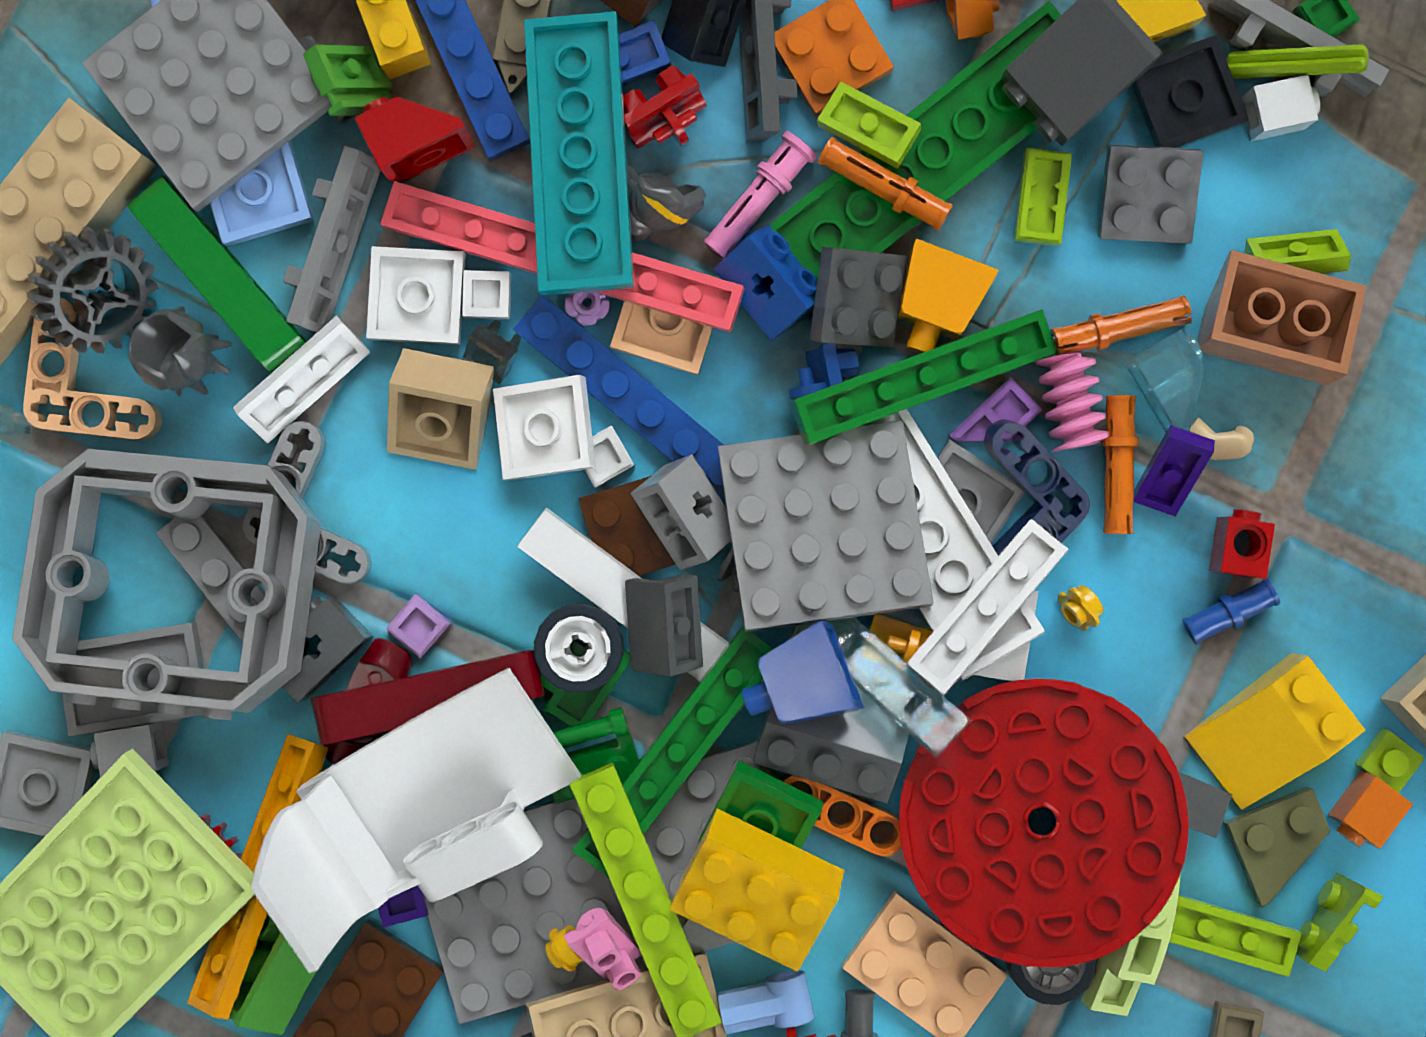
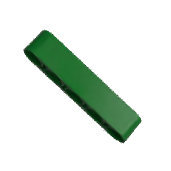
[127,175,307,373]

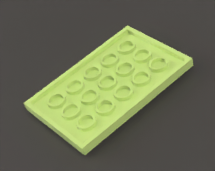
[0,748,255,1037]

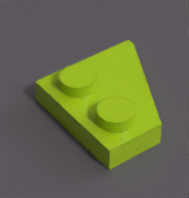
[1296,872,1383,972]

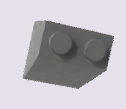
[1001,0,1163,147]

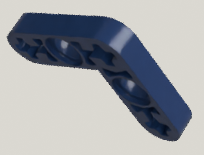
[984,419,1090,556]

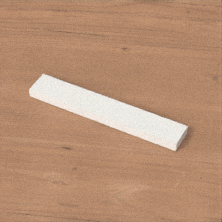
[517,508,764,711]

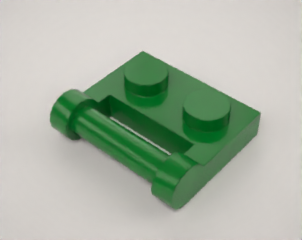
[552,707,640,804]

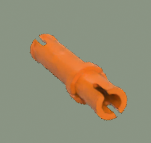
[818,136,953,231]
[1050,295,1192,356]
[1101,395,1139,534]

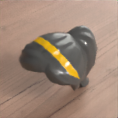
[627,164,706,242]

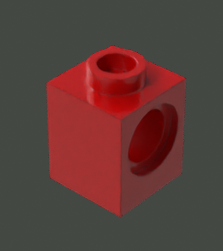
[1209,509,1275,579]

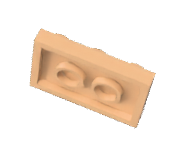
[841,891,1008,1037]

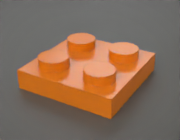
[774,0,894,117]

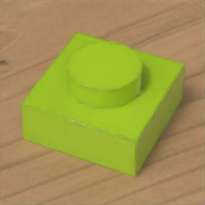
[1355,728,1425,793]

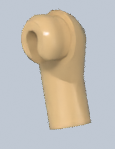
[1184,417,1255,461]

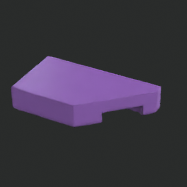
[948,377,1042,442]

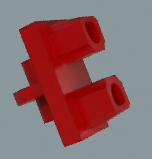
[623,65,707,149]

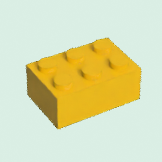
[669,809,845,972]

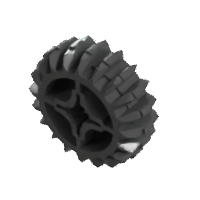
[26,227,159,354]

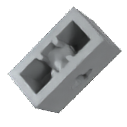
[630,454,731,570]

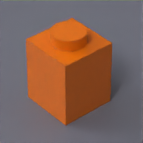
[1328,771,1413,849]

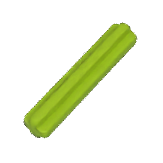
[1227,44,1369,79]

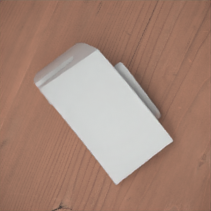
[251,668,582,973]

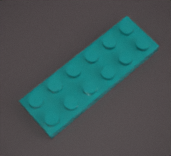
[524,11,634,296]

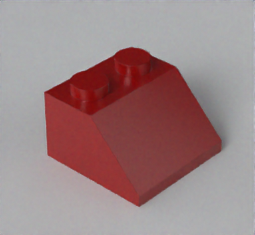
[354,97,476,184]

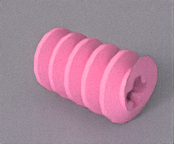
[1036,353,1109,452]

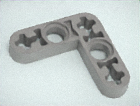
[242,421,372,584]

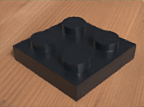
[1132,35,1249,148]

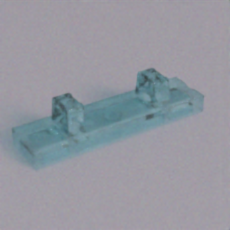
[797,617,970,758]

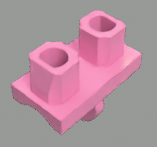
[564,908,642,991]

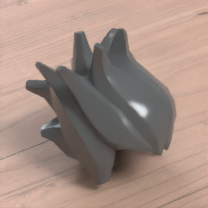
[128,306,232,396]

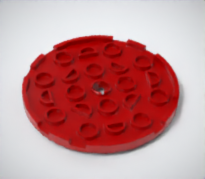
[899,678,1189,968]

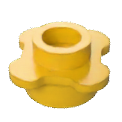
[1057,585,1103,631]

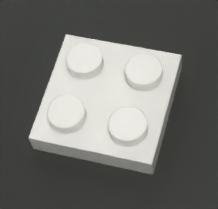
[366,246,466,345]
[493,375,596,481]

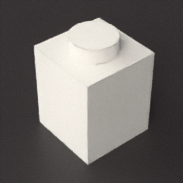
[1241,75,1320,141]

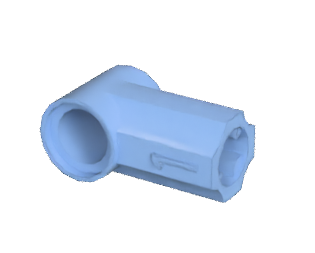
[718,970,815,1034]

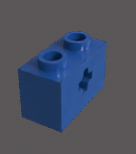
[713,225,818,341]

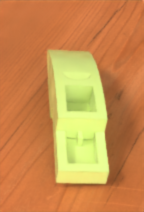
[1081,873,1181,1016]

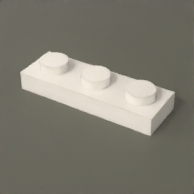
[233,315,371,444]

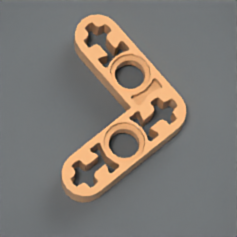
[23,298,162,441]

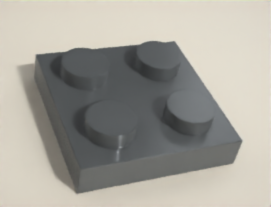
[810,246,907,348]

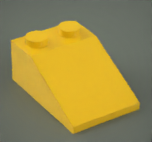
[1183,653,1366,810]

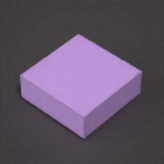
[386,594,452,659]

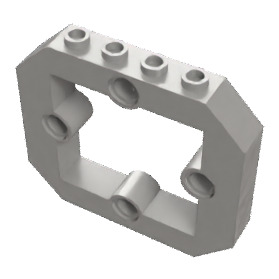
[12,449,321,721]

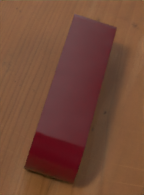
[311,649,545,745]

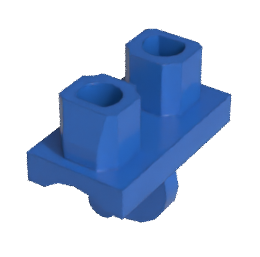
[788,343,859,400]

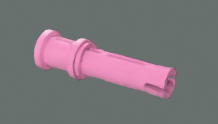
[703,131,817,259]

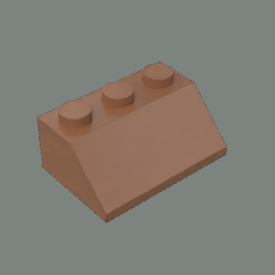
[1195,250,1367,385]

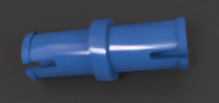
[1182,579,1280,645]

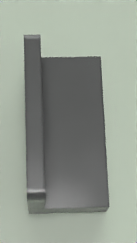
[625,574,703,677]

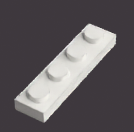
[907,519,1068,696]

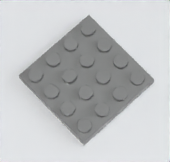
[82,0,332,212]
[718,421,934,633]

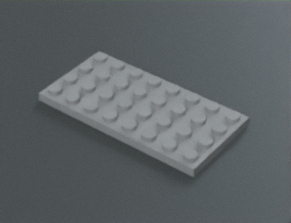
[425,741,771,1024]

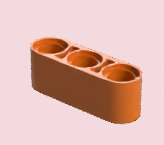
[780,773,902,856]

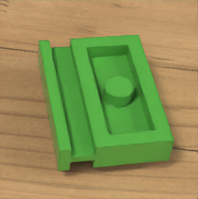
[303,45,393,116]

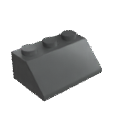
[753,680,916,804]

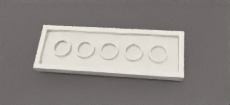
[859,409,1045,681]

